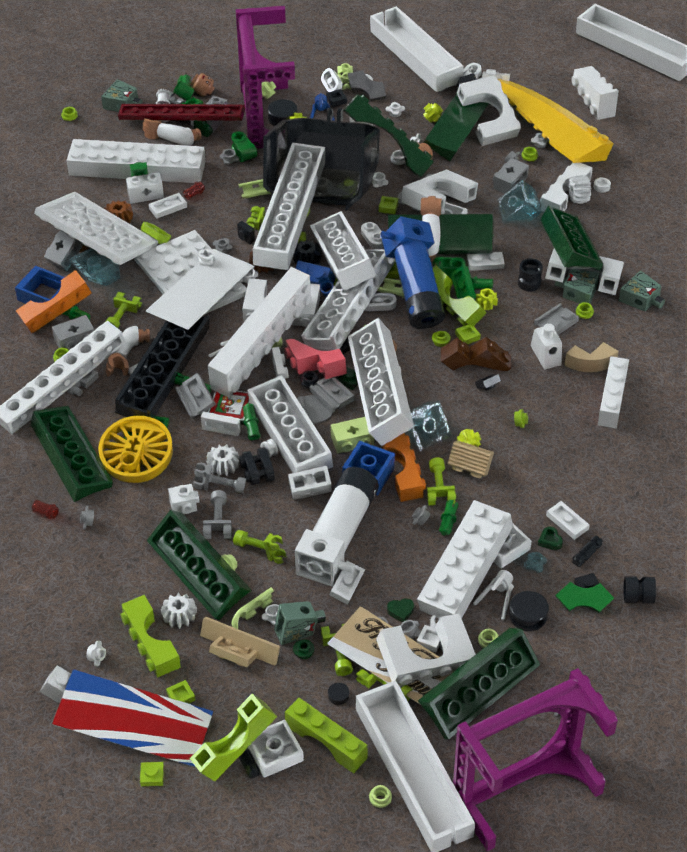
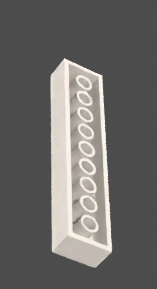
[253,143,325,270]

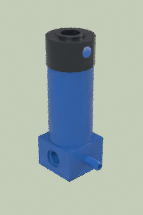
[380,217,445,329]

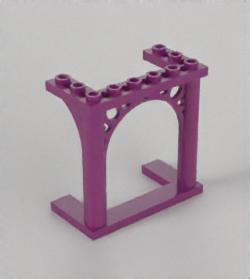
[235,6,295,149]
[453,668,618,851]

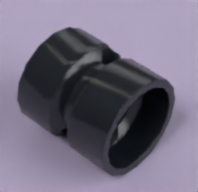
[518,258,543,292]
[623,576,656,604]

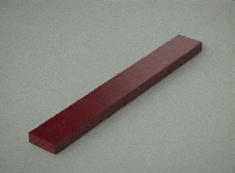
[118,104,246,121]

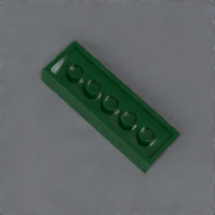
[423,94,489,161]
[540,205,603,270]
[388,214,494,254]
[30,406,113,502]
[147,510,252,620]
[418,628,540,740]

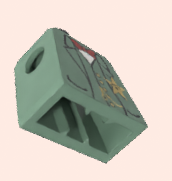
[101,79,143,112]
[555,269,600,304]
[619,271,665,311]
[274,601,326,645]

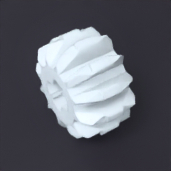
[568,175,592,204]
[206,444,239,476]
[161,592,197,629]

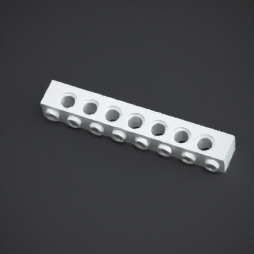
[0,321,125,434]

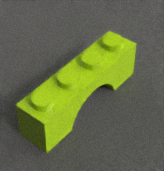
[433,265,487,326]
[120,595,181,678]
[190,694,277,781]
[285,698,368,774]

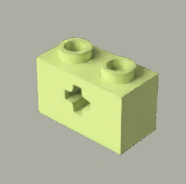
[331,417,374,454]

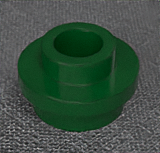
[293,639,314,659]

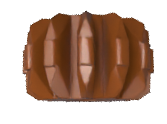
[104,200,133,224]

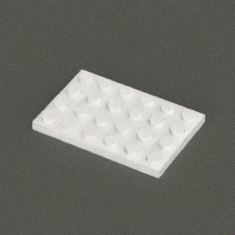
[34,192,158,265]
[134,230,247,314]

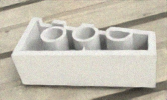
[572,66,618,120]

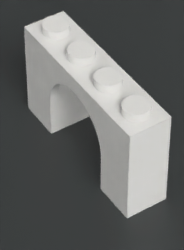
[457,75,521,146]
[401,169,478,213]
[545,248,624,295]
[242,279,320,327]
[376,613,476,685]

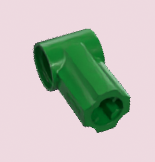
[173,75,194,101]

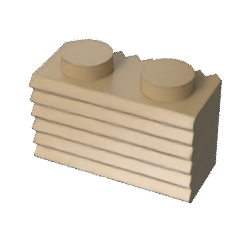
[448,440,494,478]

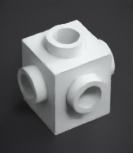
[168,484,200,514]

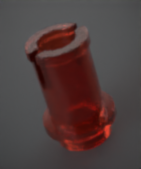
[183,181,205,200]
[32,500,59,519]

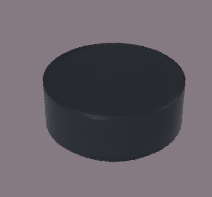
[328,683,349,705]

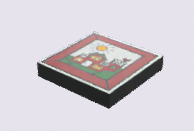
[208,391,250,425]

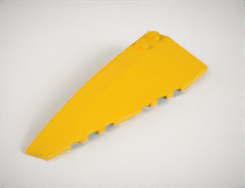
[497,79,614,163]

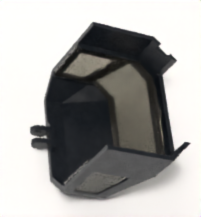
[263,107,380,211]

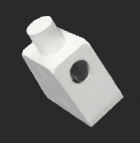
[531,324,562,370]

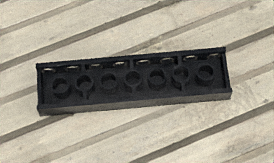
[115,315,210,418]

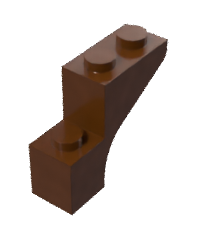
[441,337,511,371]

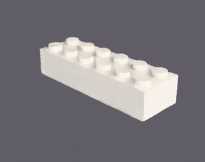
[310,211,377,291]
[247,375,333,473]
[417,500,513,619]

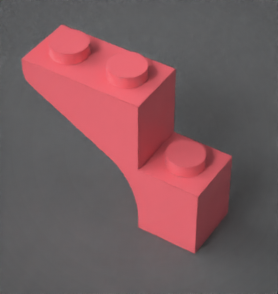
[284,339,347,379]

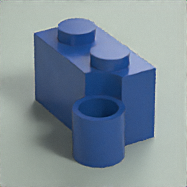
[295,261,336,298]

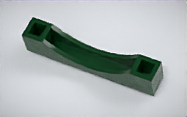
[343,95,434,177]

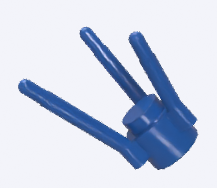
[310,93,335,121]

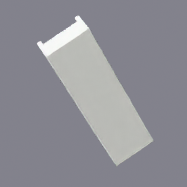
[301,246,396,351]

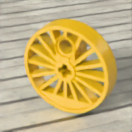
[98,416,173,483]

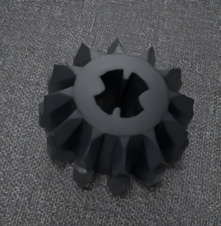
[293,239,322,264]

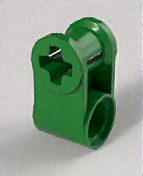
[231,131,258,162]
[432,256,465,280]

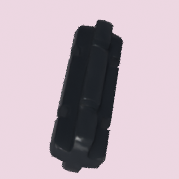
[572,535,603,567]
[239,748,260,779]

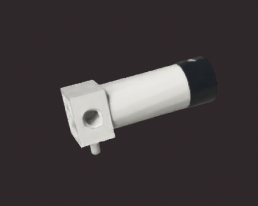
[295,467,379,587]

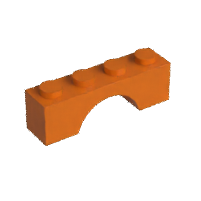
[16,270,92,333]
[381,433,426,502]

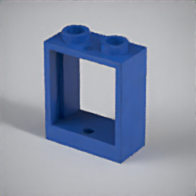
[15,266,65,304]

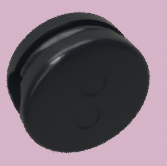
[268,99,298,126]
[509,591,549,631]

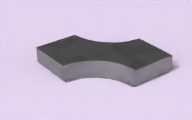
[348,70,386,101]

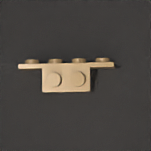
[200,617,280,667]

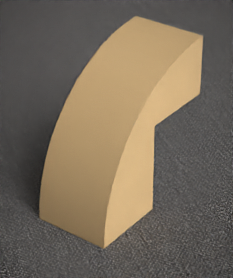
[565,342,619,372]

